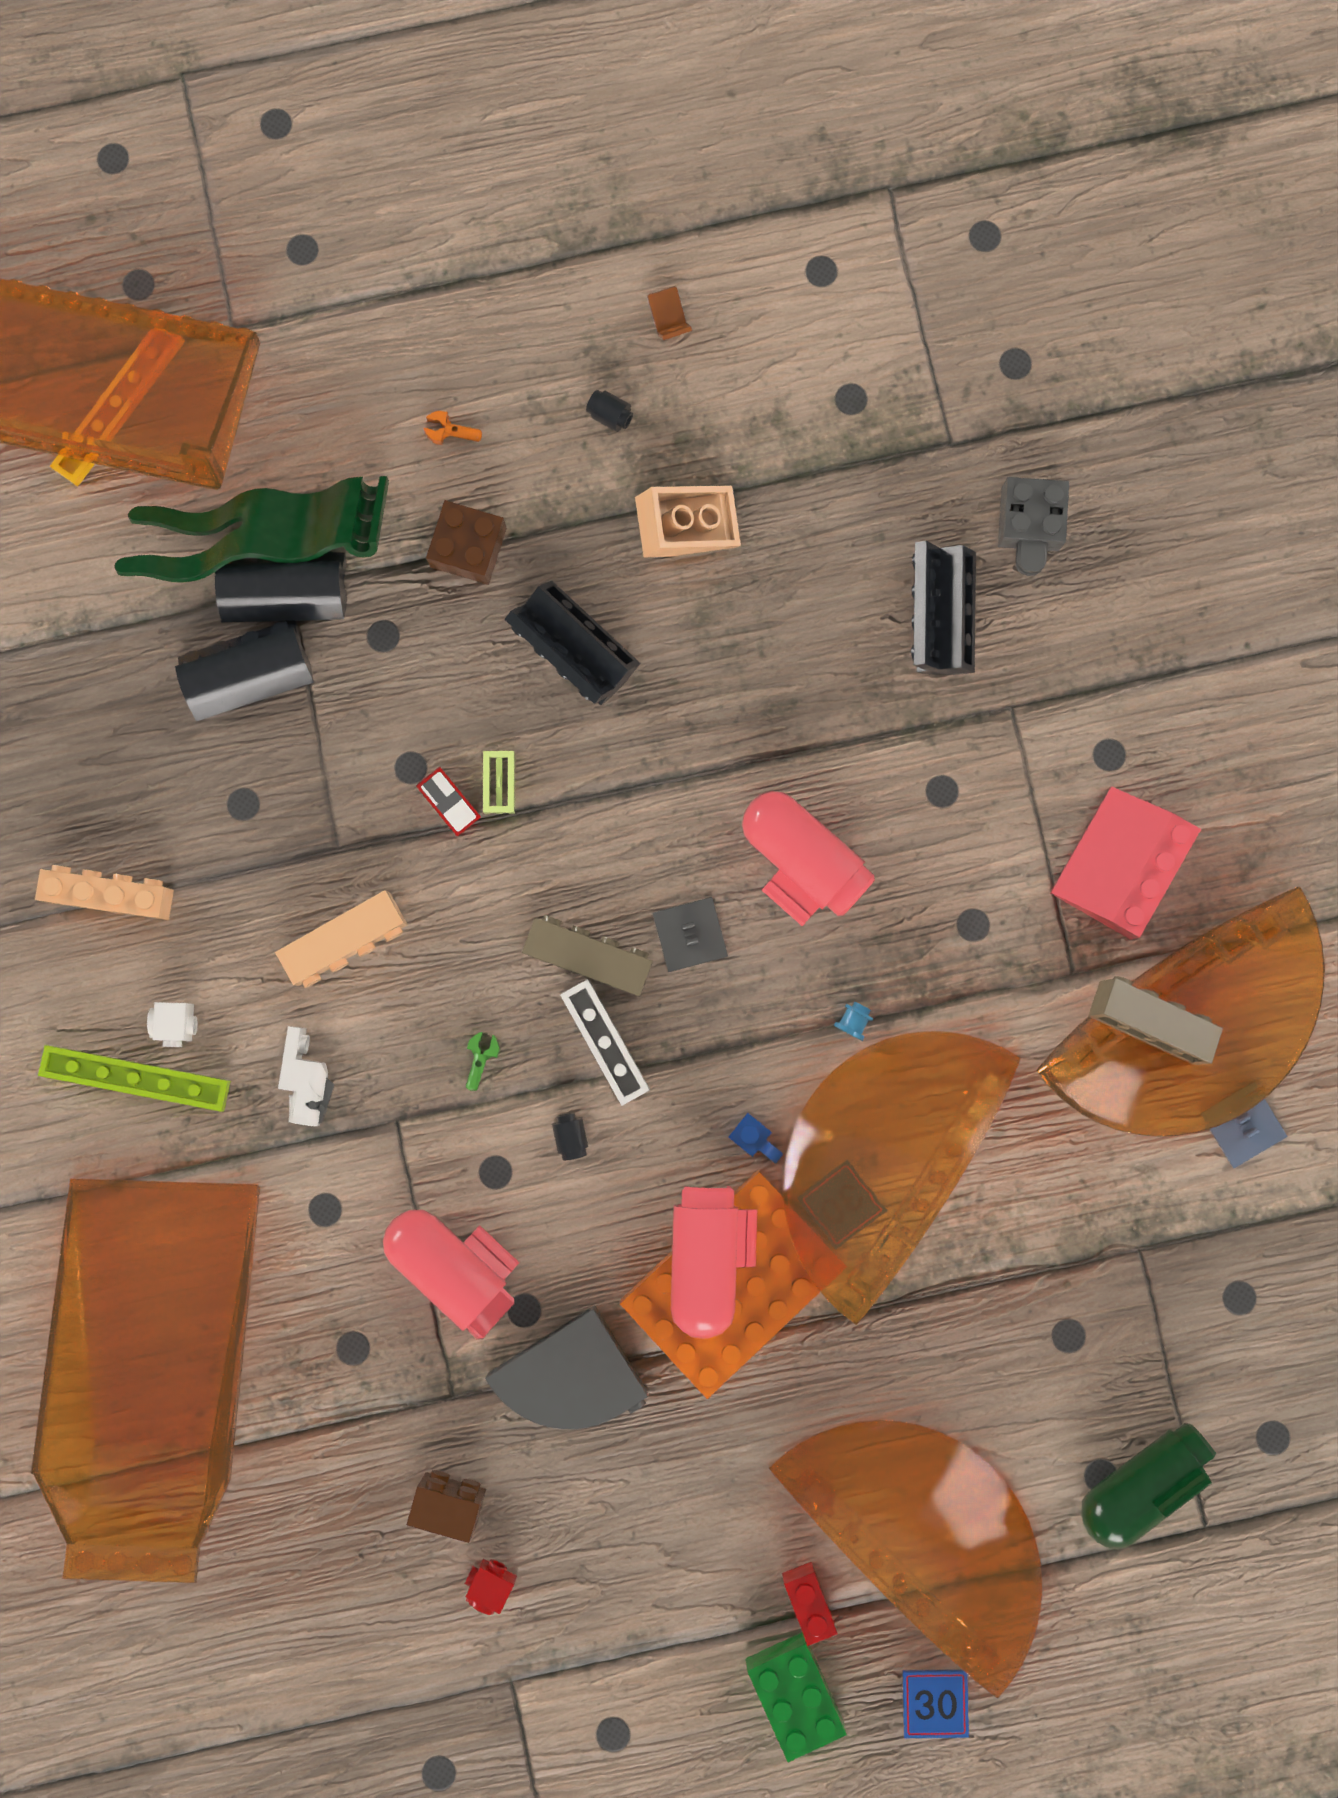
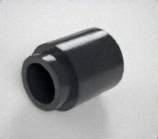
[586,390,633,432]
[552,1112,589,1161]

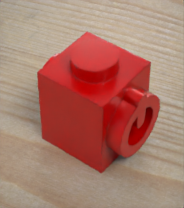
[464,1559,517,1615]

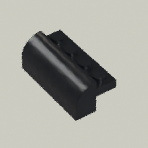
[911,541,976,675]
[215,551,347,623]
[504,580,641,705]
[175,621,314,722]

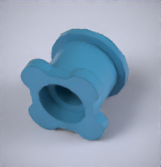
[834,1001,873,1041]

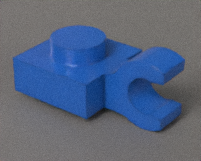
[728,1113,783,1164]

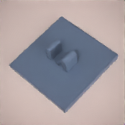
[1201,1082,1288,1168]

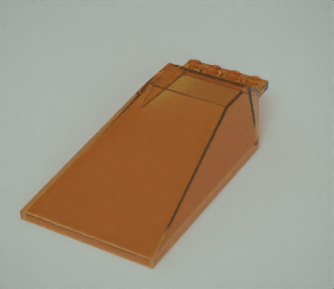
[31,1179,260,1583]

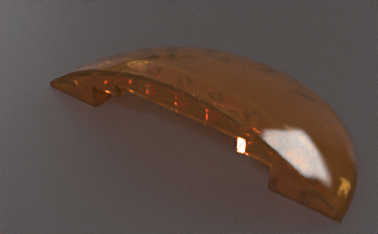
[1036,887,1325,1137]
[783,1031,1021,1325]
[769,1420,1042,1698]

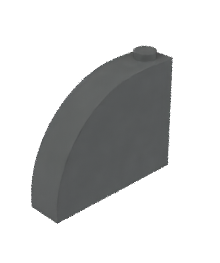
[485,1305,648,1429]

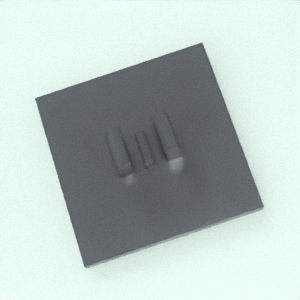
[653,897,728,973]

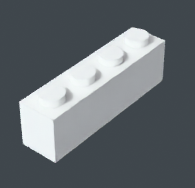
[560,979,650,1106]

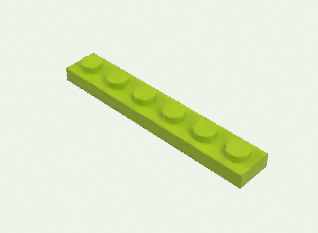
[38,1045,231,1112]

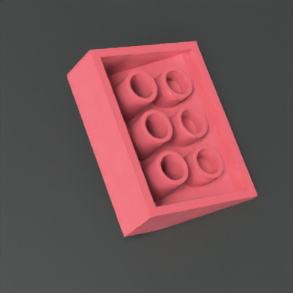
[1050,787,1201,940]

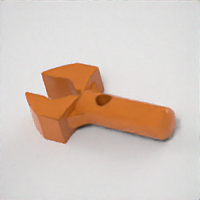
[423,410,482,445]

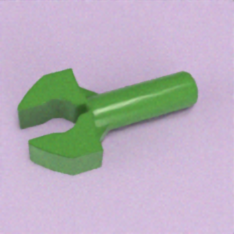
[466,1032,500,1091]

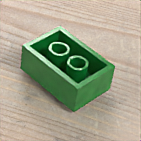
[746,1632,847,1763]

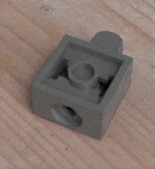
[998,477,1070,576]

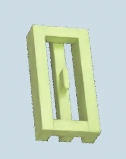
[483,751,515,814]

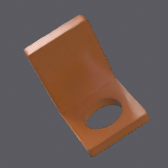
[647,286,692,340]

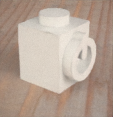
[147,1002,198,1047]

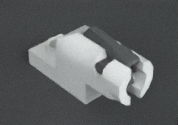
[278,1026,335,1126]

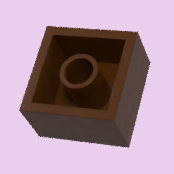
[426,500,507,585]
[406,1470,487,1543]

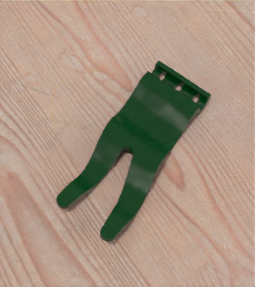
[114,476,389,583]

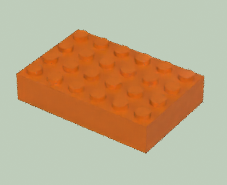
[620,1170,847,1399]

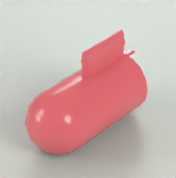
[742,791,875,926]
[671,1186,757,1339]
[383,1210,519,1340]

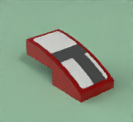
[416,766,481,836]

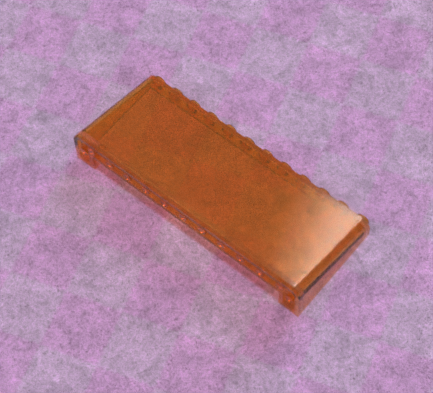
[0,279,260,490]

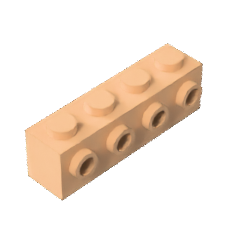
[35,865,174,920]
[275,890,408,988]

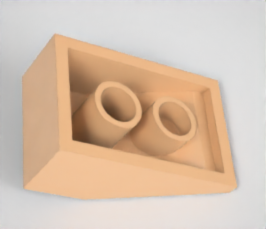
[635,486,741,558]

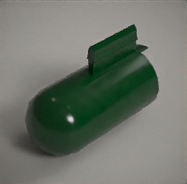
[1081,1423,1216,1550]

